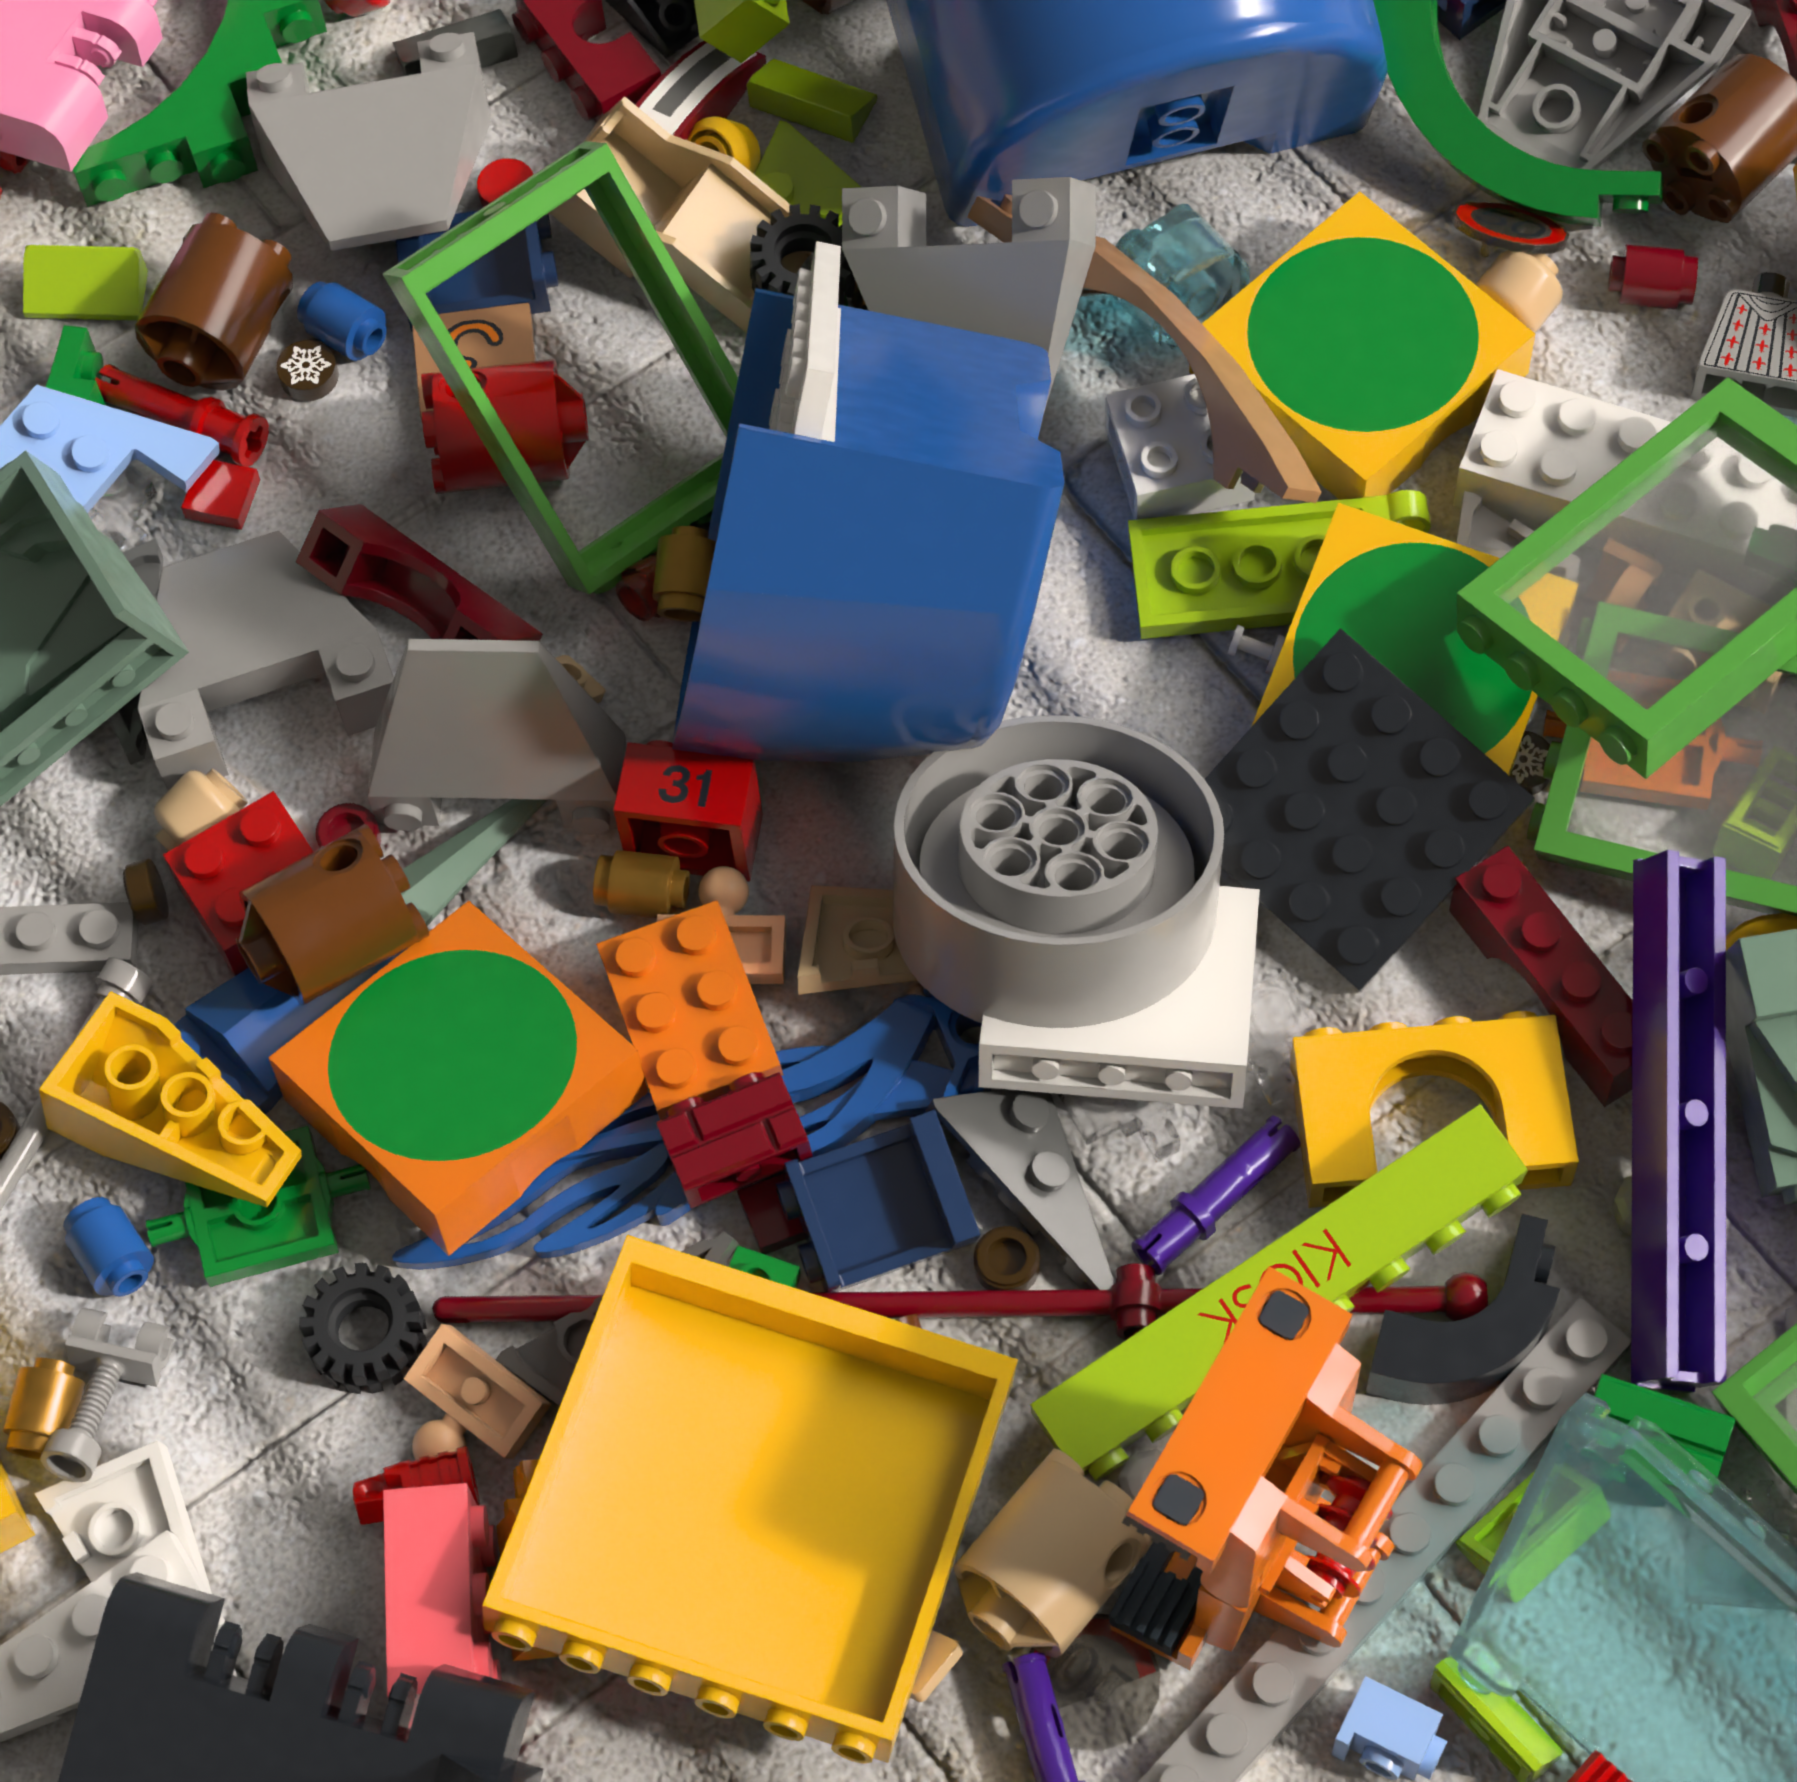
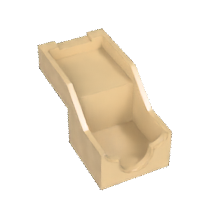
[549,96,812,333]

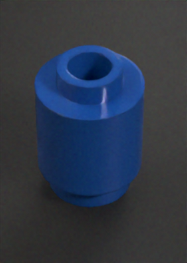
[297,281,387,361]
[63,1197,154,1297]

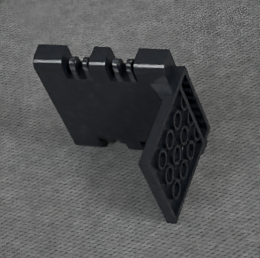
[58,1572,544,1782]

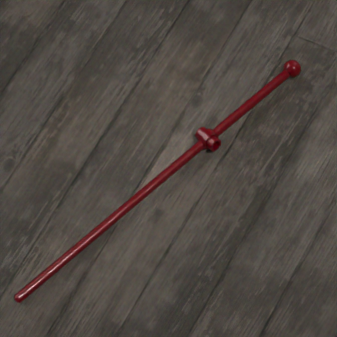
[432,1263,1488,1340]

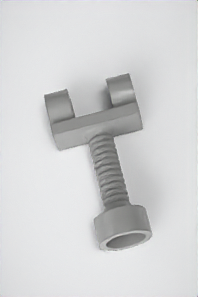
[40,1308,174,1482]

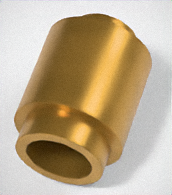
[652,526,716,622]
[593,850,690,918]
[3,1358,85,1460]

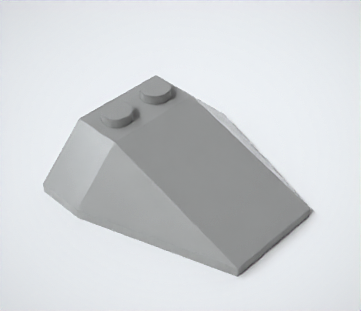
[1478,0,1751,170]

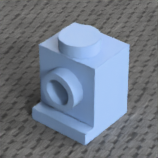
[1331,1676,1447,1781]

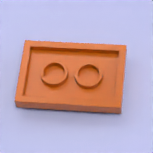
[596,900,783,1120]

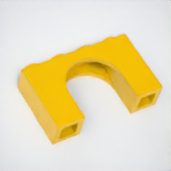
[1290,1011,1579,1208]

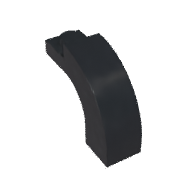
[1365,1214,1561,1405]

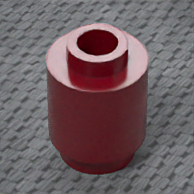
[1608,244,1698,310]

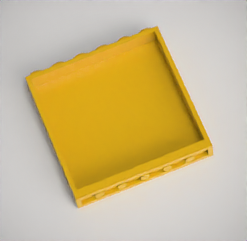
[482,1235,1018,1764]

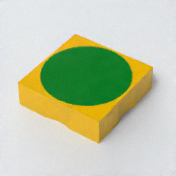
[1189,191,1536,500]
[1251,503,1579,776]

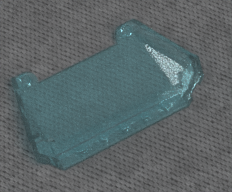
[1448,1393,1797,1782]

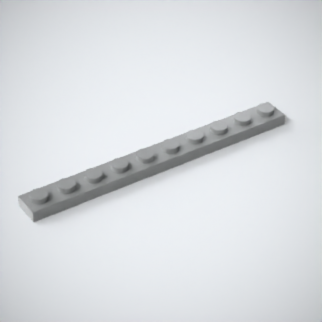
[1138,1297,1631,1782]

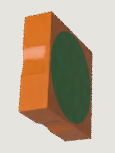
[268,901,648,1256]

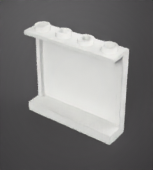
[979,884,1260,1109]

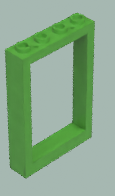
[383,141,738,594]

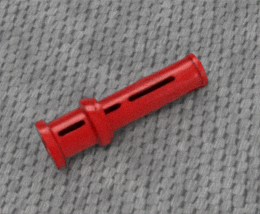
[95,364,269,467]

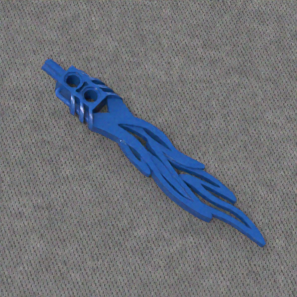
[392,988,992,1270]

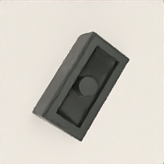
[392,9,518,76]

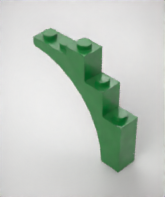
[73,0,327,207]

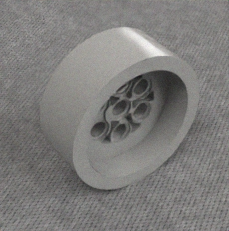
[893,715,1224,1028]

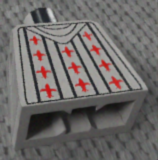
[1691,272,1797,417]

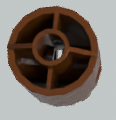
[1642,53,1797,223]
[135,212,293,391]
[235,824,429,1005]

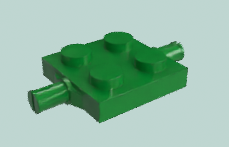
[145,1126,371,1287]

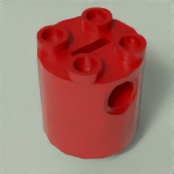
[421,359,589,494]

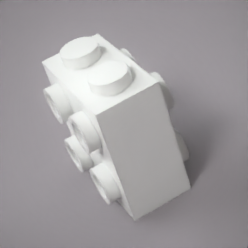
[1105,374,1255,520]

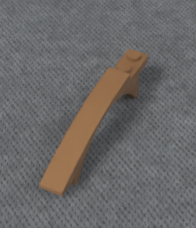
[967,194,1322,503]

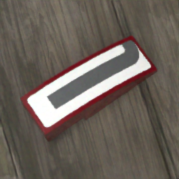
[636,41,767,140]

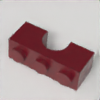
[512,0,661,123]

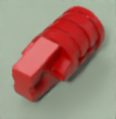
[352,1446,480,1525]

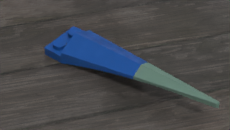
[173,799,547,1114]

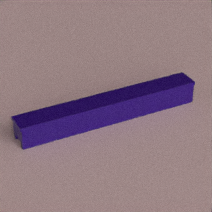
[1631,849,1726,1393]

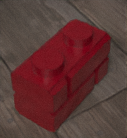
[656,1072,813,1208]

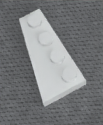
[34,1440,237,1676]
[0,1530,225,1743]

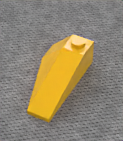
[39,991,302,1207]

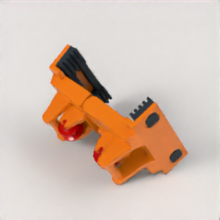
[1108,1266,1423,1670]

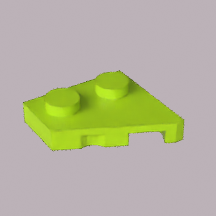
[754,120,861,226]

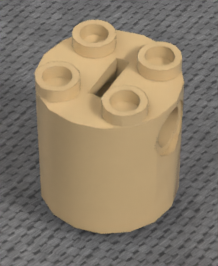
[953,1449,1153,1658]

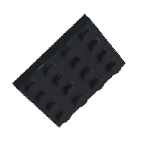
[1172,628,1535,992]

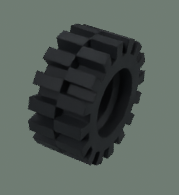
[750,204,856,306]
[299,1263,427,1394]

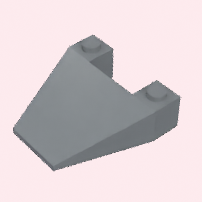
[246,32,491,251]
[842,177,1096,415]
[138,530,394,790]
[367,639,627,834]

